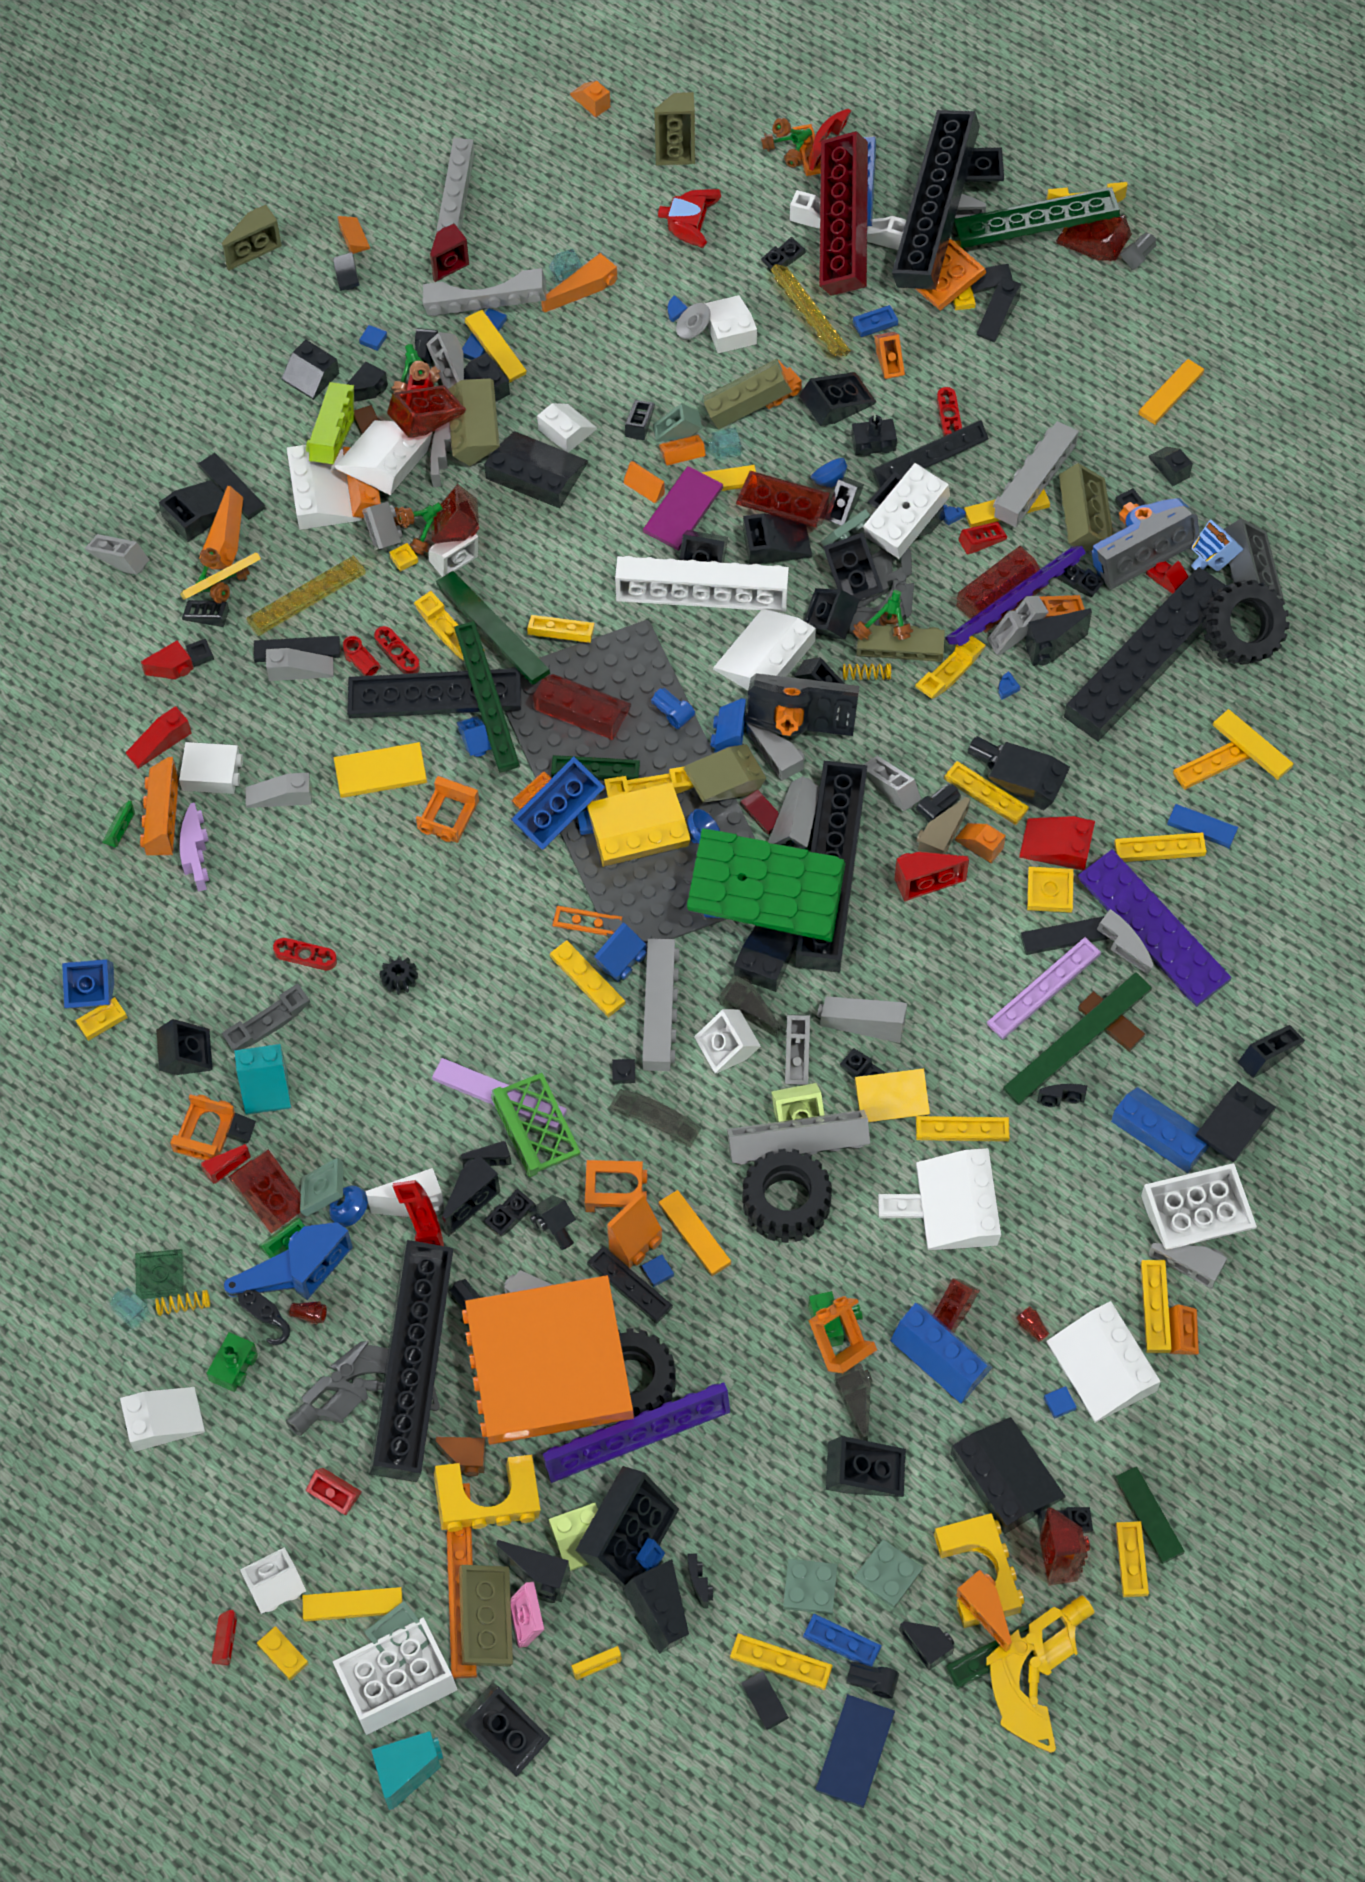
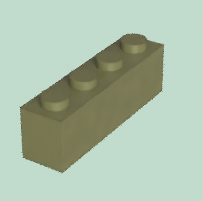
[857,623,945,662]

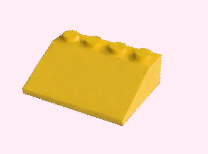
[587,782,690,867]

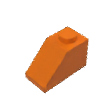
[570,81,611,117]
[874,332,905,379]
[955,823,1006,863]

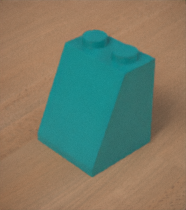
[234,1044,291,1115]
[371,1731,443,1810]

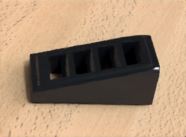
[625,400,655,440]
[182,600,229,627]
[461,1141,512,1166]

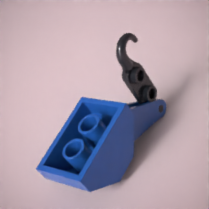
[224,1222,353,1345]

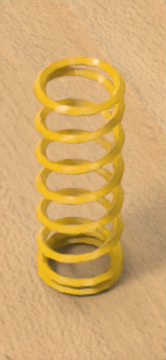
[843,663,891,680]
[155,1289,210,1316]

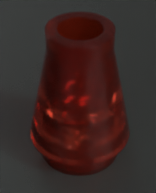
[290,1301,327,1325]
[1016,1306,1050,1342]

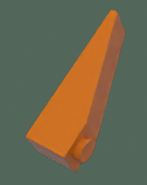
[541,253,618,312]
[343,447,381,518]
[199,486,243,569]

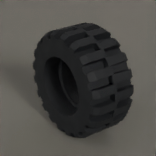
[1202,580,1290,665]
[742,1149,832,1243]
[618,1328,676,1417]

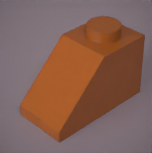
[436,1437,486,1476]

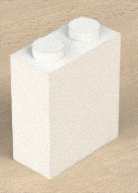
[179,742,243,794]

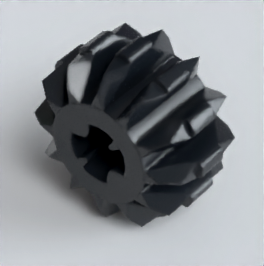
[379,955,418,995]

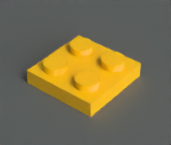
[1027,867,1073,913]

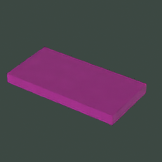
[643,466,723,551]

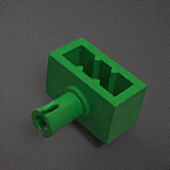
[808,1291,863,1347]
[206,1332,258,1392]

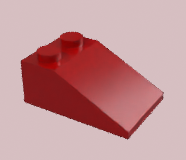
[1019,816,1095,871]
[894,852,969,902]

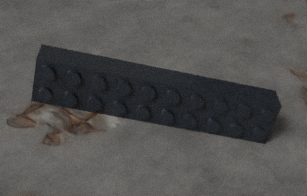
[892,110,980,290]
[1064,567,1227,742]
[796,760,868,972]
[369,1240,454,1482]

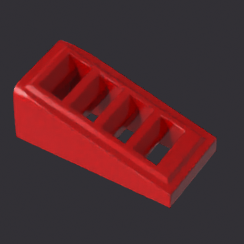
[958,522,1008,555]
[200,1144,251,1184]

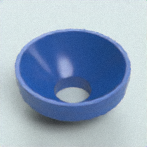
[811,458,847,488]
[687,809,720,844]
[329,1185,368,1227]

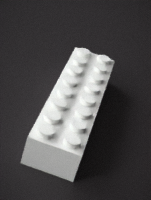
[615,556,789,612]

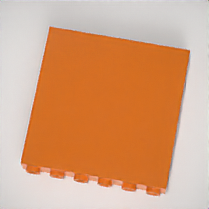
[462,1275,634,1445]

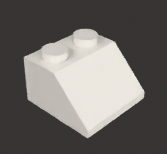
[537,403,597,452]
[429,529,478,577]
[694,1009,761,1073]
[240,1547,306,1614]

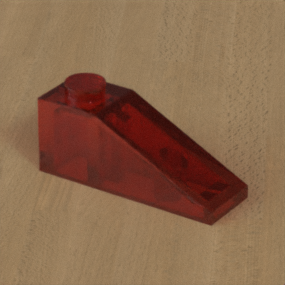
[933,1278,980,1333]

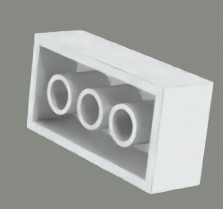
[863,463,950,559]

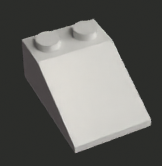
[705,295,757,353]
[365,1168,445,1217]
[120,1387,205,1452]

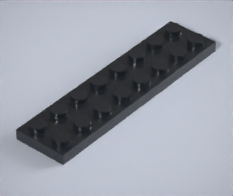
[347,668,521,719]

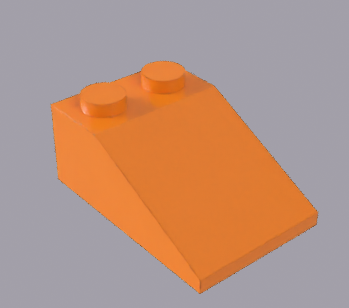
[607,1192,662,1268]

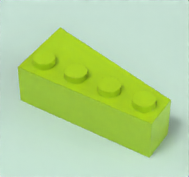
[306,382,354,464]

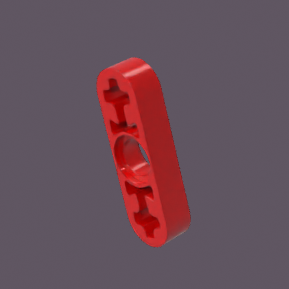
[937,387,962,436]
[374,626,420,674]
[273,938,337,971]

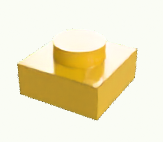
[389,543,418,572]

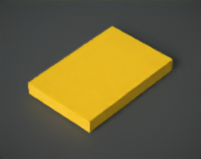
[855,1068,930,1123]

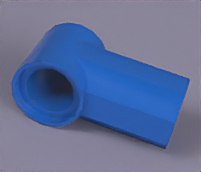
[651,688,695,729]

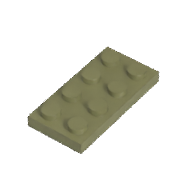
[459,1565,513,1667]

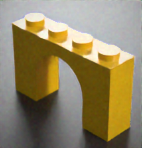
[434,1455,541,1532]
[934,1513,1025,1629]

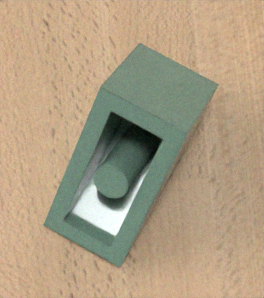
[653,403,702,442]

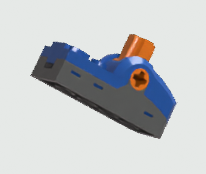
[1092,498,1200,590]

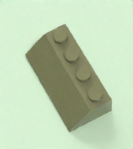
[654,92,695,166]
[704,358,792,429]
[447,379,500,466]
[1059,463,1114,551]

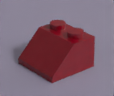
[430,223,469,282]

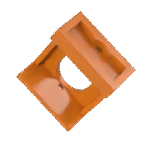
[416,776,479,843]
[170,1094,235,1160]
[585,1160,647,1212]
[808,1296,877,1373]

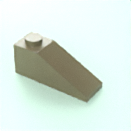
[916,797,971,854]

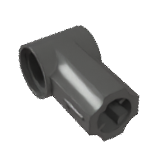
[1120,232,1157,270]

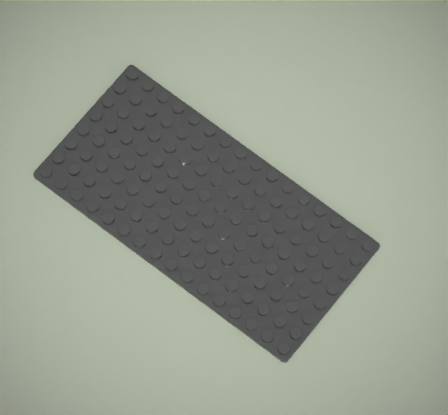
[505,620,755,948]

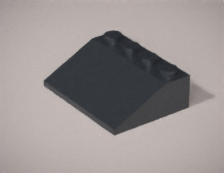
[484,431,588,509]
[950,1417,1066,1534]
[575,1466,679,1588]

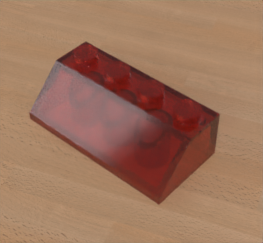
[736,470,830,527]
[431,484,479,543]
[956,546,1047,633]
[533,674,631,740]
[1039,1508,1090,1586]

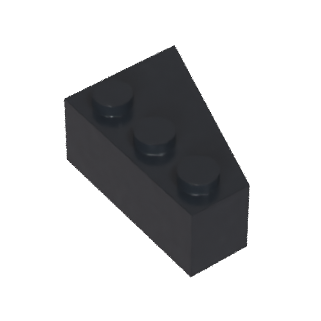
[623,1559,689,1654]

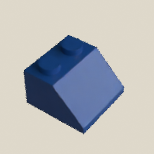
[711,698,746,753]
[594,922,647,982]
[62,959,115,1009]

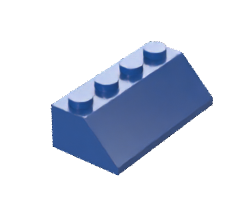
[511,757,606,850]
[1111,1087,1209,1173]
[890,1303,993,1404]

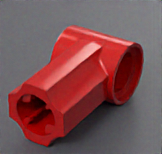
[343,636,381,676]

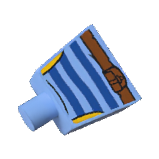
[1191,520,1243,571]

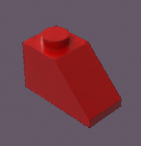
[141,640,194,680]

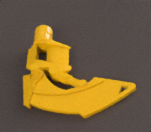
[986,1595,1095,1753]

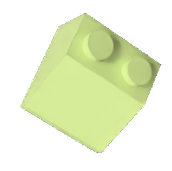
[771,1083,824,1122]
[549,1503,598,1571]

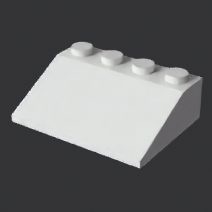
[335,420,433,495]
[287,445,362,530]
[713,609,816,690]
[916,1148,1001,1250]
[1141,1163,1257,1250]
[1046,1301,1161,1423]
[333,1617,457,1735]

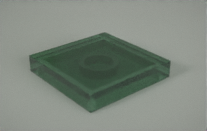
[135,1249,184,1300]

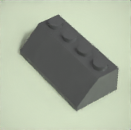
[1224,518,1284,607]

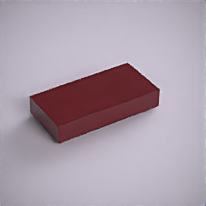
[740,790,779,835]

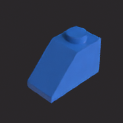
[456,716,491,757]

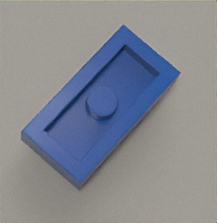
[853,305,898,337]

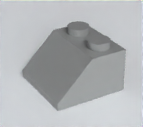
[362,502,403,550]

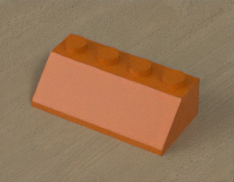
[140,757,179,855]

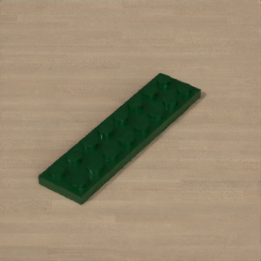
[954,187,1120,248]

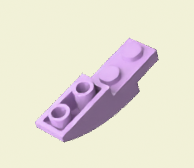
[180,803,209,892]

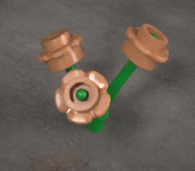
[391,344,441,398]

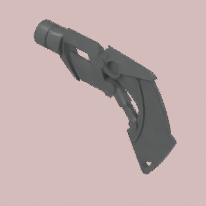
[848,549,914,636]
[286,1341,440,1436]

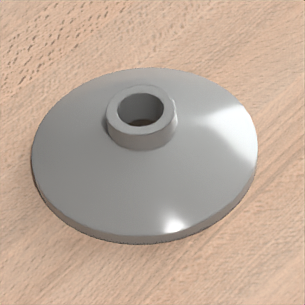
[676,303,711,339]

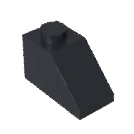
[347,362,388,402]
[1149,447,1193,487]
[825,477,864,526]
[794,657,845,684]
[899,1621,955,1670]

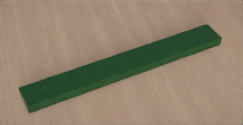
[436,571,550,685]
[454,621,520,773]
[1003,972,1152,1105]

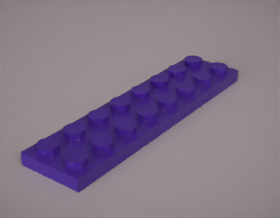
[1078,849,1232,1007]
[543,1382,730,1483]

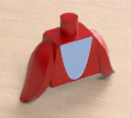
[658,189,721,249]

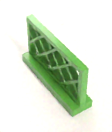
[491,1073,581,1178]

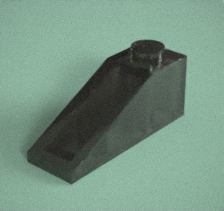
[720,974,780,1038]
[834,1363,873,1441]

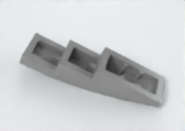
[431,405,452,487]

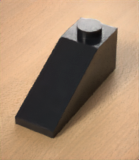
[976,277,1021,342]
[1237,1025,1305,1078]

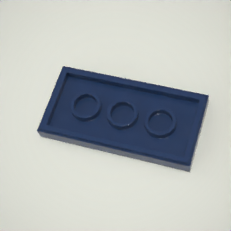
[815,1694,895,1808]

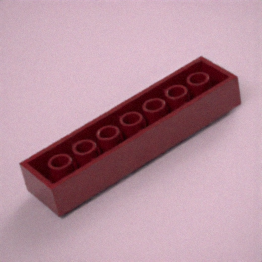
[819,131,868,296]

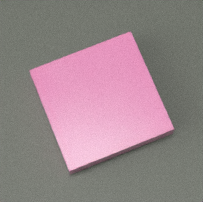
[510,1582,544,1648]

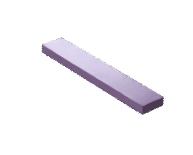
[987,937,1101,1040]
[432,1058,567,1131]

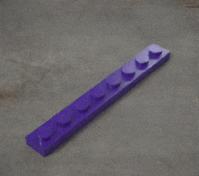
[945,546,1086,646]

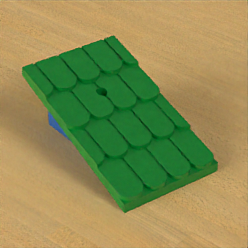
[687,828,845,942]

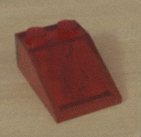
[1056,215,1132,261]
[387,385,466,438]
[228,1149,301,1234]

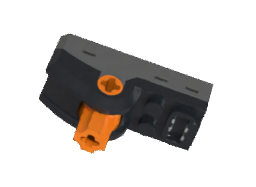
[745,673,859,736]

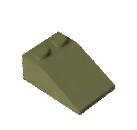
[222,204,282,271]
[684,744,766,803]

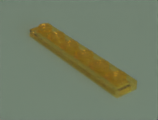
[771,264,851,357]
[246,555,366,637]

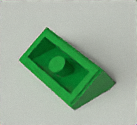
[102,800,135,848]
[259,1217,305,1259]

